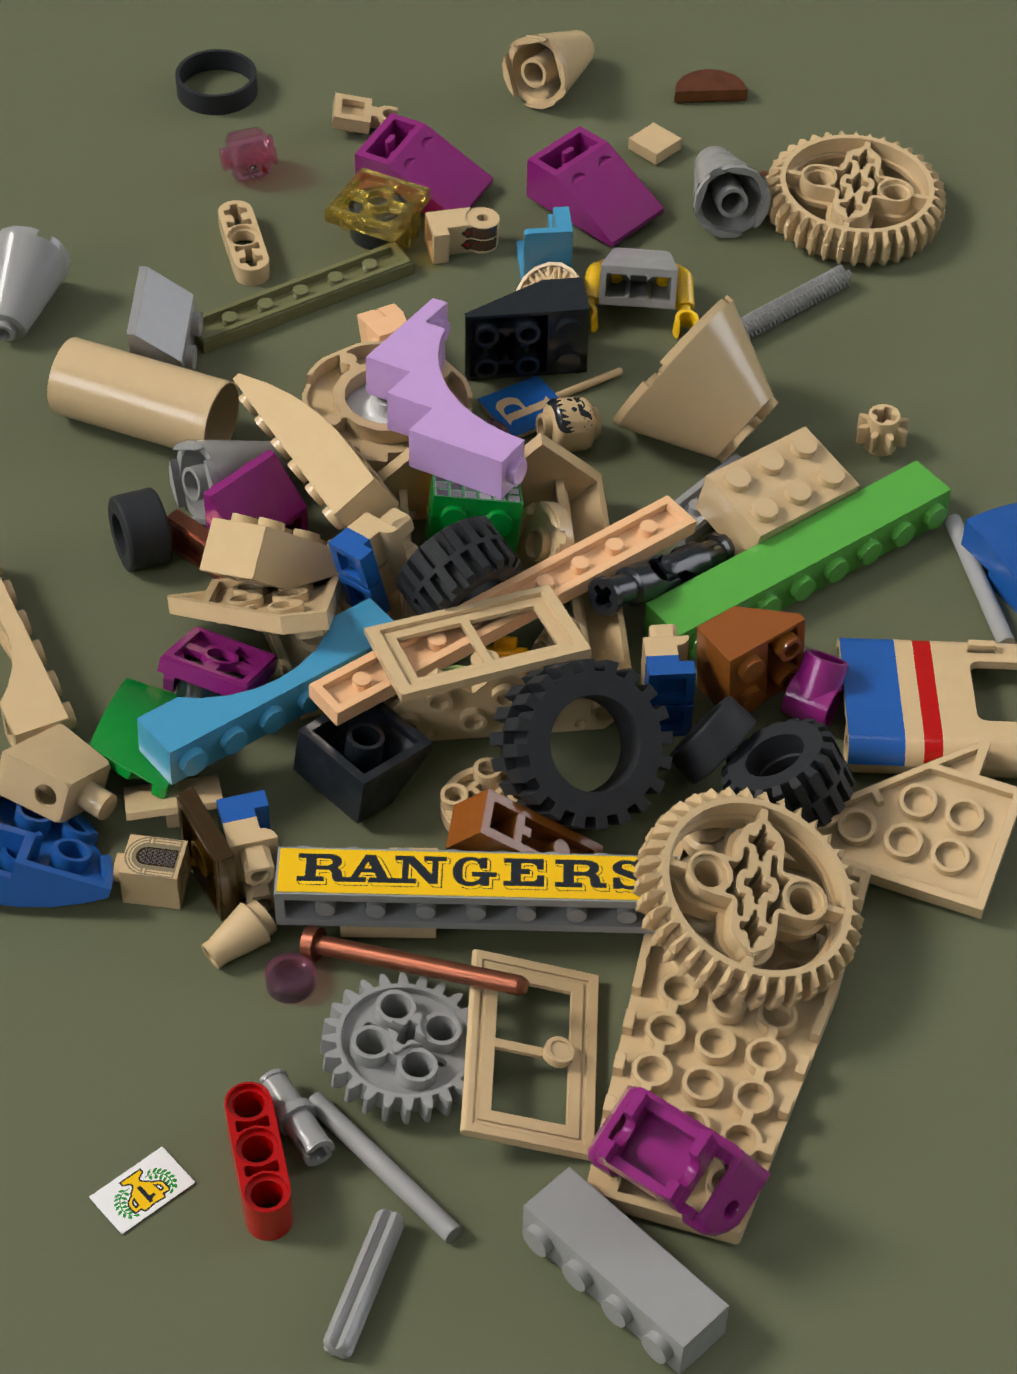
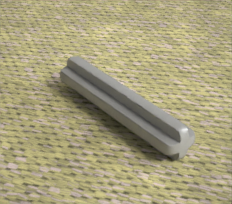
[323,1209,404,1359]

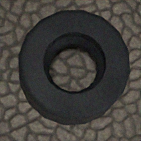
[108,487,173,572]

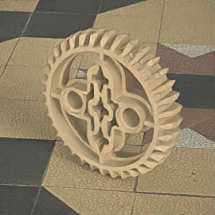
[766,131,946,267]
[632,786,865,1012]

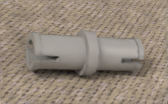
[259,1068,335,1166]

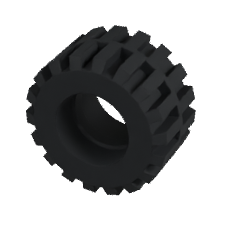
[396,516,521,615]
[721,718,854,828]

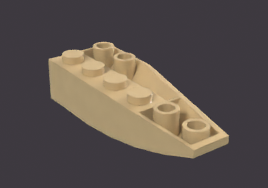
[233,373,399,531]

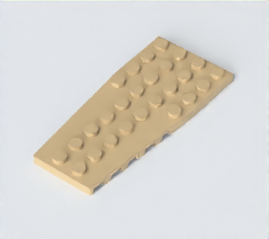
[587,840,871,1244]

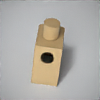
[0,723,117,823]

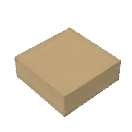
[628,122,682,165]

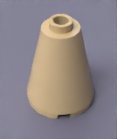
[502,30,595,109]

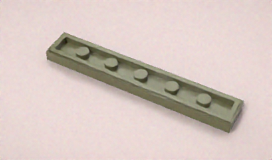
[194,242,414,354]

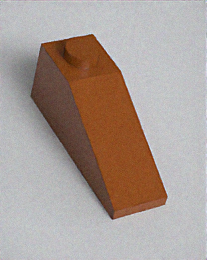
[446,789,603,854]

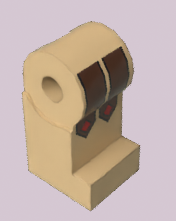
[424,207,500,265]

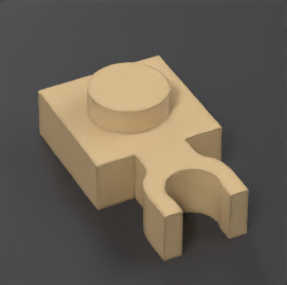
[331,92,398,134]

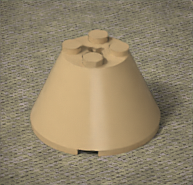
[612,295,779,463]

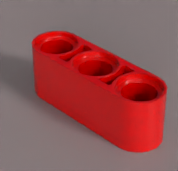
[224,1082,293,1241]

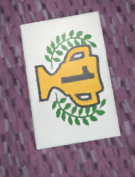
[89,1146,196,1234]

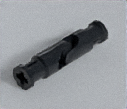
[588,533,735,616]

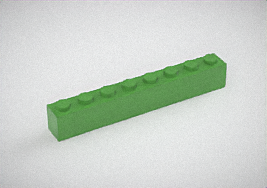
[643,460,951,661]

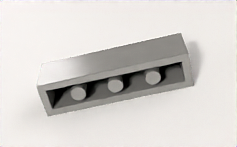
[522,1167,729,1374]

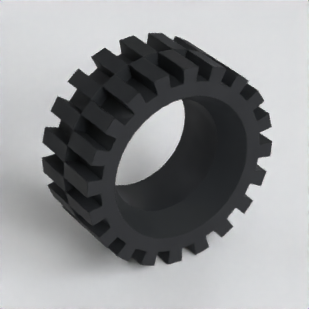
[489,658,673,830]

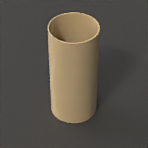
[47,337,240,448]

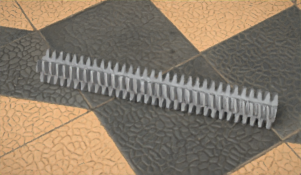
[741,265,853,339]

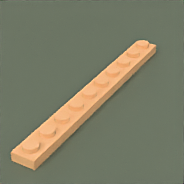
[309,495,697,726]

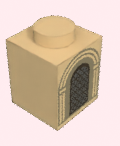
[113,834,191,910]

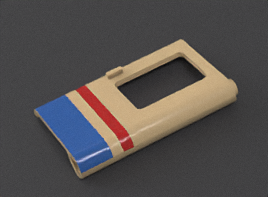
[836,637,1017,778]

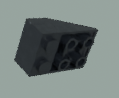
[464,277,590,380]

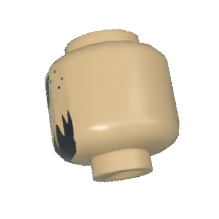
[536,397,601,452]

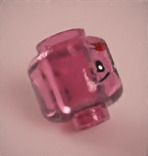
[219,127,278,181]

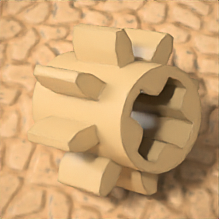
[856,404,908,457]

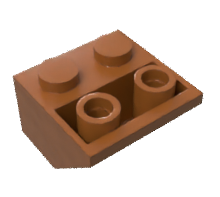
[697,606,806,712]

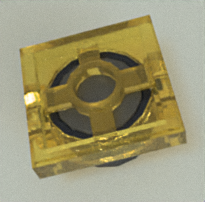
[324,167,431,250]

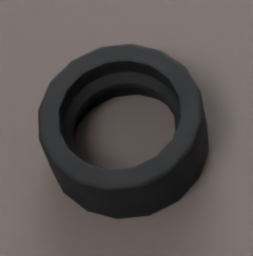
[669,696,756,785]

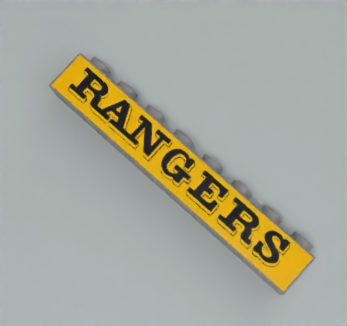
[274,846,677,934]

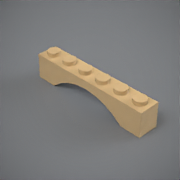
[0,563,77,747]

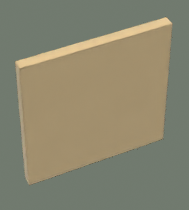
[124,775,223,828]

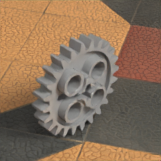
[320,972,468,1124]

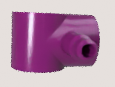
[781,649,849,728]

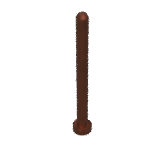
[299,925,529,996]

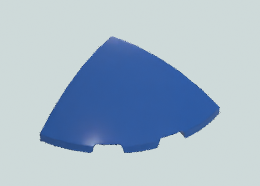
[961,503,1017,613]
[0,795,113,907]

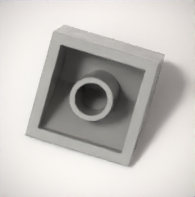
[126,266,203,370]

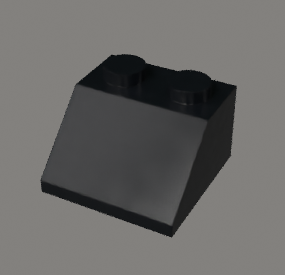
[293,702,433,824]

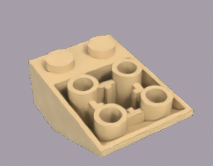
[199,513,340,590]

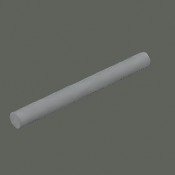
[944,514,1015,644]
[308,1091,462,1243]

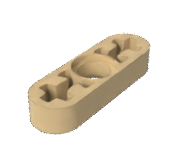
[218,200,270,286]

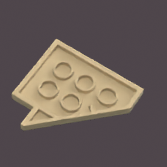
[167,575,343,639]
[816,740,1017,919]

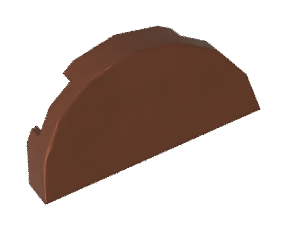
[674,69,748,103]

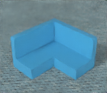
[516,206,573,280]

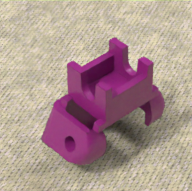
[587,1085,771,1236]

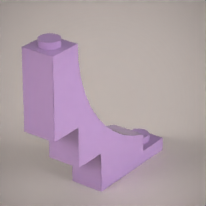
[366,298,527,499]

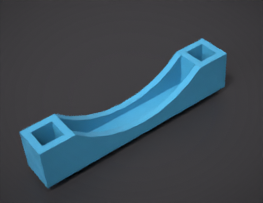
[137,598,394,785]

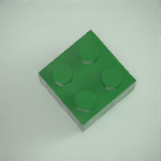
[423,475,524,554]

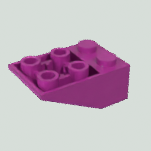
[355,113,493,214]
[526,126,664,247]

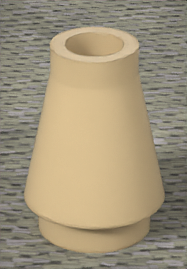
[201,899,278,969]

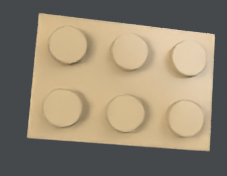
[696,426,860,555]

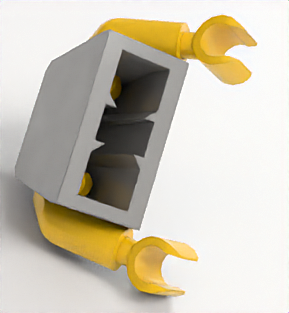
[584,247,699,339]

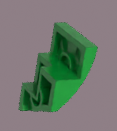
[90,678,177,799]

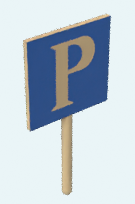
[477,367,623,438]

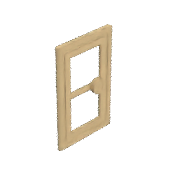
[364,584,592,703]
[460,949,599,1161]

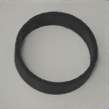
[175,49,258,115]

